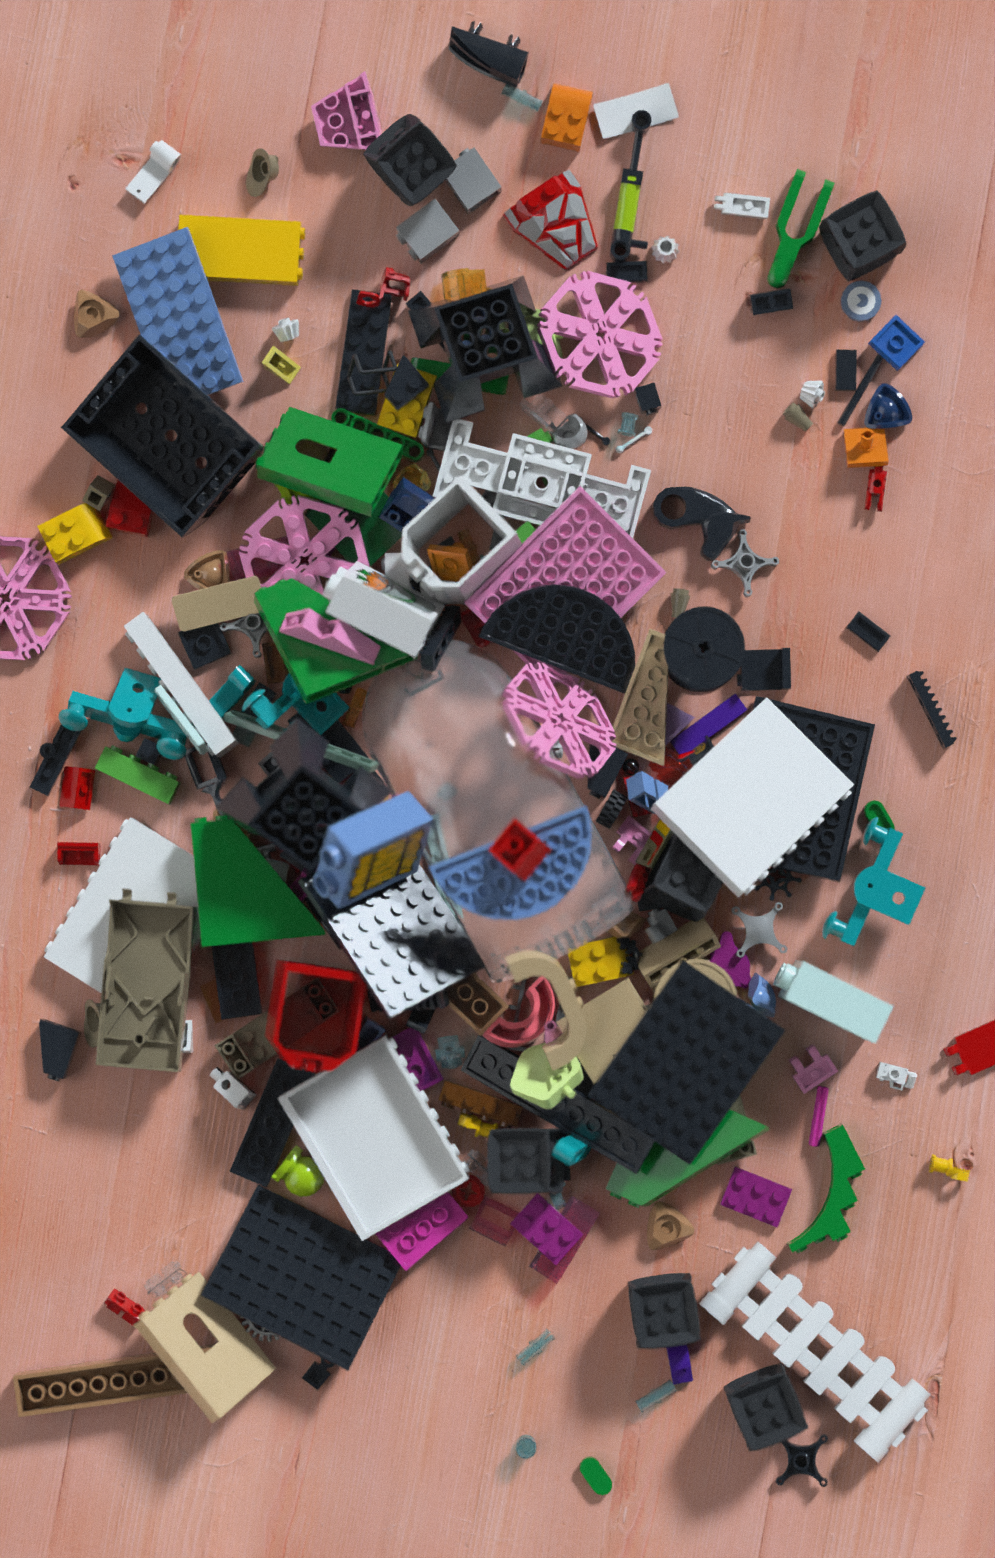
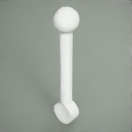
[616,426,652,454]

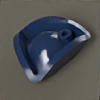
[864,383,913,429]

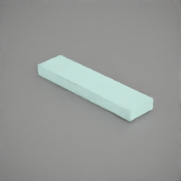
[155,685,208,755]

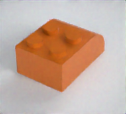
[541,83,593,152]

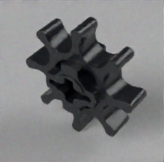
[754,867,802,901]

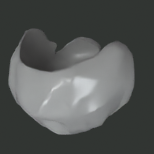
[551,413,588,449]

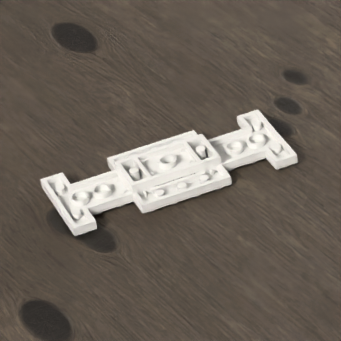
[433,419,651,538]

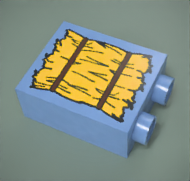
[313,791,433,909]

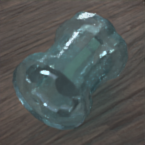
[617,412,639,437]

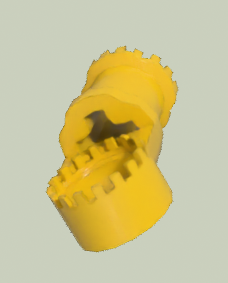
[457,1113,498,1138]
[929,1154,970,1182]

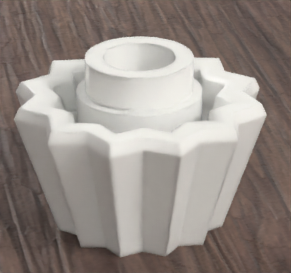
[651,236,679,263]
[272,318,299,342]
[800,381,825,409]

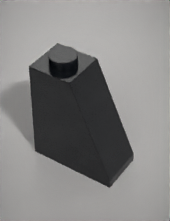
[587,744,628,800]
[39,1019,81,1081]

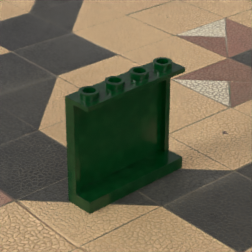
[304,489,403,566]

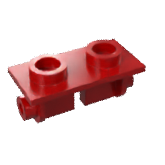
[104,1288,146,1326]

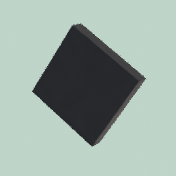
[178,623,232,670]

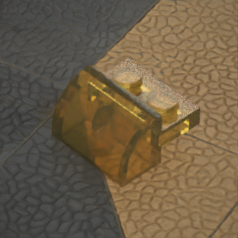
[441,268,487,301]

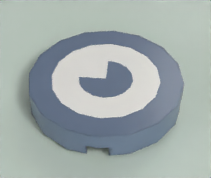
[840,280,882,322]

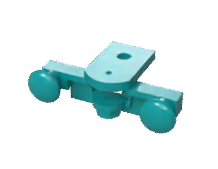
[58,668,188,760]
[242,673,350,735]
[822,817,926,946]

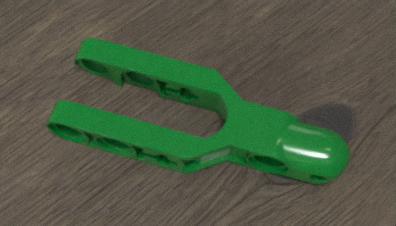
[767,169,835,289]

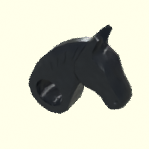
[653,487,751,561]

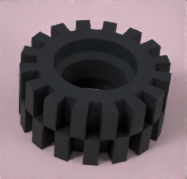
[596,790,628,829]

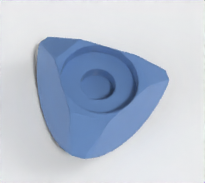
[748,973,776,1018]

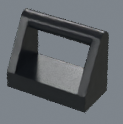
[184,742,228,790]

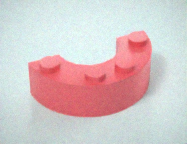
[482,976,555,1048]

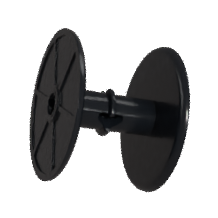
[663,606,745,692]

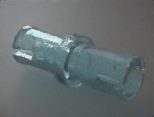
[501,84,543,112]
[516,1329,555,1366]
[635,1380,677,1412]

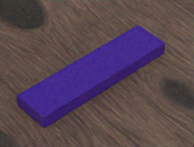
[670,693,747,755]

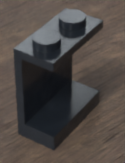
[737,648,791,691]

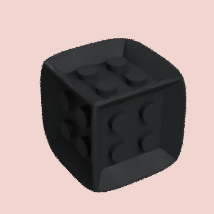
[363,114,457,206]
[819,190,907,282]
[642,834,723,922]
[487,1128,565,1194]
[627,1273,701,1349]
[723,1363,808,1452]

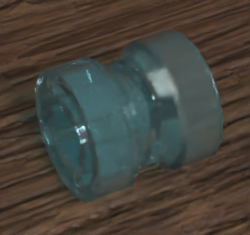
[516,1435,536,1459]

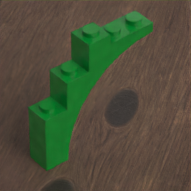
[787,1124,865,1253]

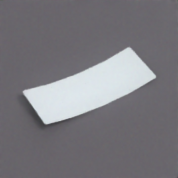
[593,83,679,139]

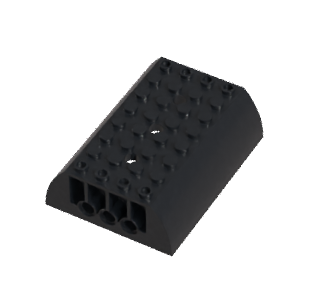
[61,334,264,537]

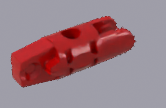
[864,466,887,512]
[625,864,650,902]

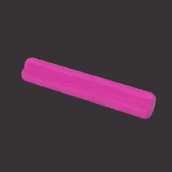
[809,1086,829,1147]

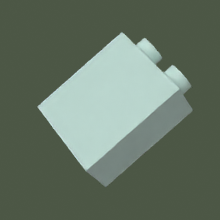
[773,960,894,1044]

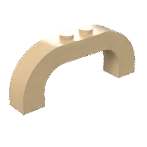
[505,950,587,1071]

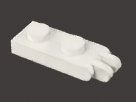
[714,193,770,220]

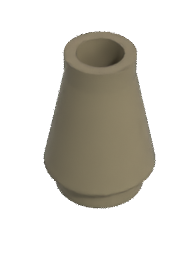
[783,402,813,432]
[671,588,691,618]

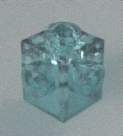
[435,1035,465,1069]

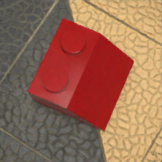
[488,818,552,881]

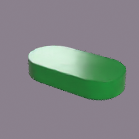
[864,800,895,829]
[580,1456,612,1495]

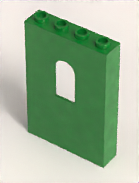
[255,407,403,517]

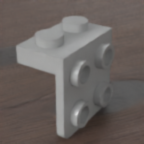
[419,402,453,452]

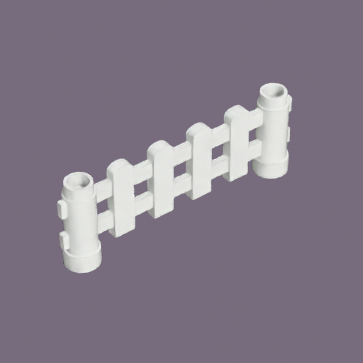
[699,1242,931,1463]

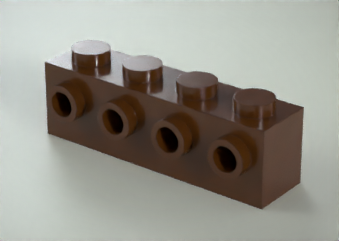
[439,1079,523,1129]

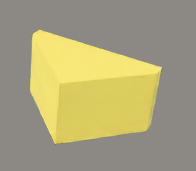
[262,346,301,384]

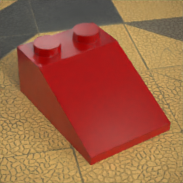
[106,480,154,537]

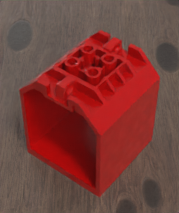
[264,959,366,1073]

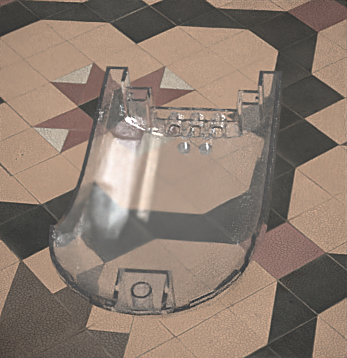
[362,640,637,983]

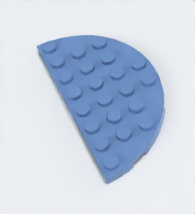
[429,805,591,920]

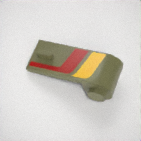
[635,819,675,869]

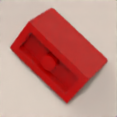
[59,766,95,810]

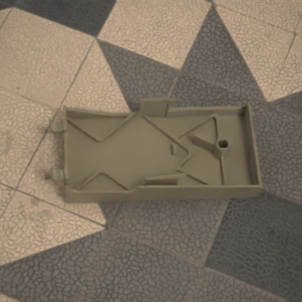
[96,888,196,1072]

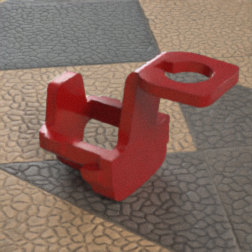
[356,267,410,307]

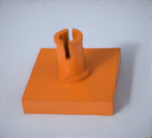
[843,428,889,468]
[427,542,472,582]

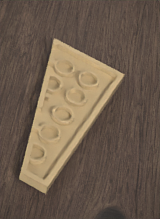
[612,629,668,766]

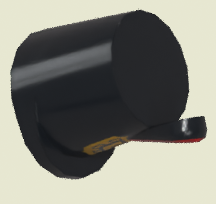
[677,735,714,766]

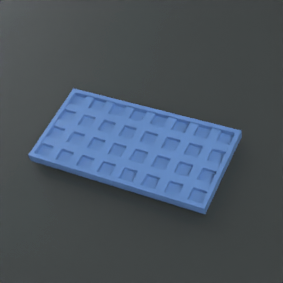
[112,227,244,395]

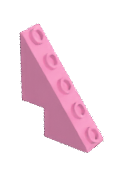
[279,608,380,665]

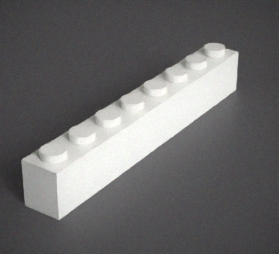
[124,612,239,758]

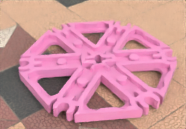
[537,271,663,399]
[239,495,370,594]
[0,537,72,661]
[502,662,616,779]

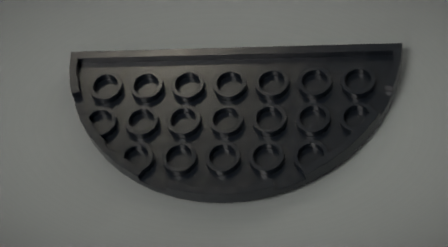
[478,584,636,694]

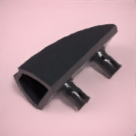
[448,21,529,88]

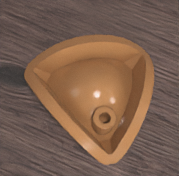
[74,290,119,338]
[184,550,230,590]
[598,910,646,938]
[647,1201,694,1250]

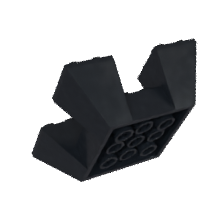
[408,275,562,423]
[216,717,392,876]

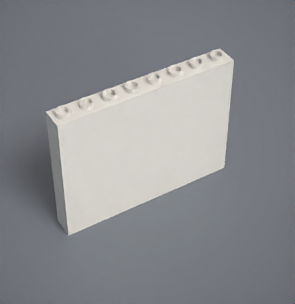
[651,698,854,898]
[44,817,201,993]
[278,1034,471,1241]

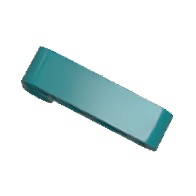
[191,665,257,729]
[552,1135,591,1166]

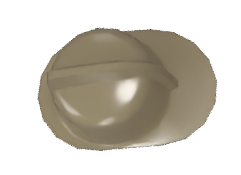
[246,148,279,197]
[84,999,101,1047]

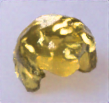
[392,463,431,492]

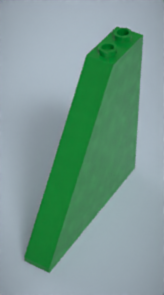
[254,578,418,704]
[190,815,326,947]
[605,1109,770,1208]

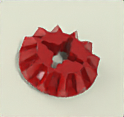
[452,1175,485,1208]

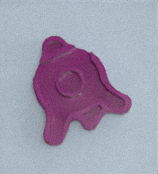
[709,931,751,988]

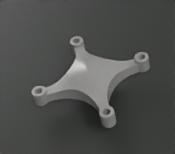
[711,529,779,598]
[220,613,268,658]
[732,902,787,957]

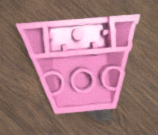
[311,71,382,150]

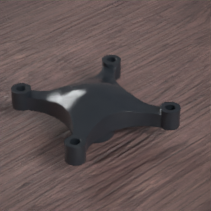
[776,1434,828,1487]

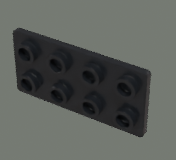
[288,702,369,783]

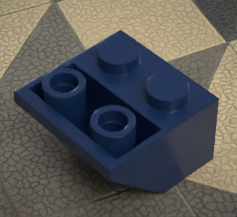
[379,477,435,533]

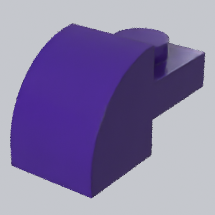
[666,1344,693,1385]

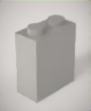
[445,147,502,214]
[396,199,460,263]

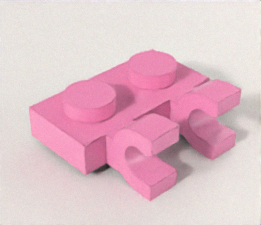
[612,816,651,865]
[789,1044,838,1094]

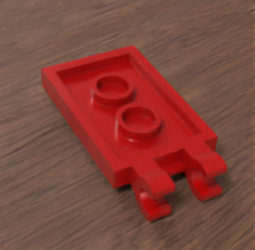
[943,1019,995,1076]

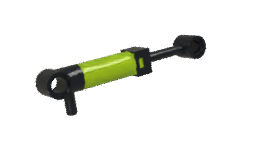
[610,110,652,262]

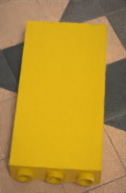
[178,214,305,286]

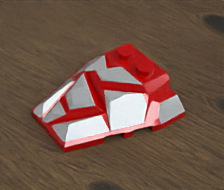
[503,170,598,271]

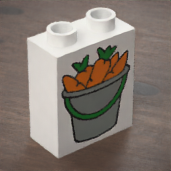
[322,561,445,657]

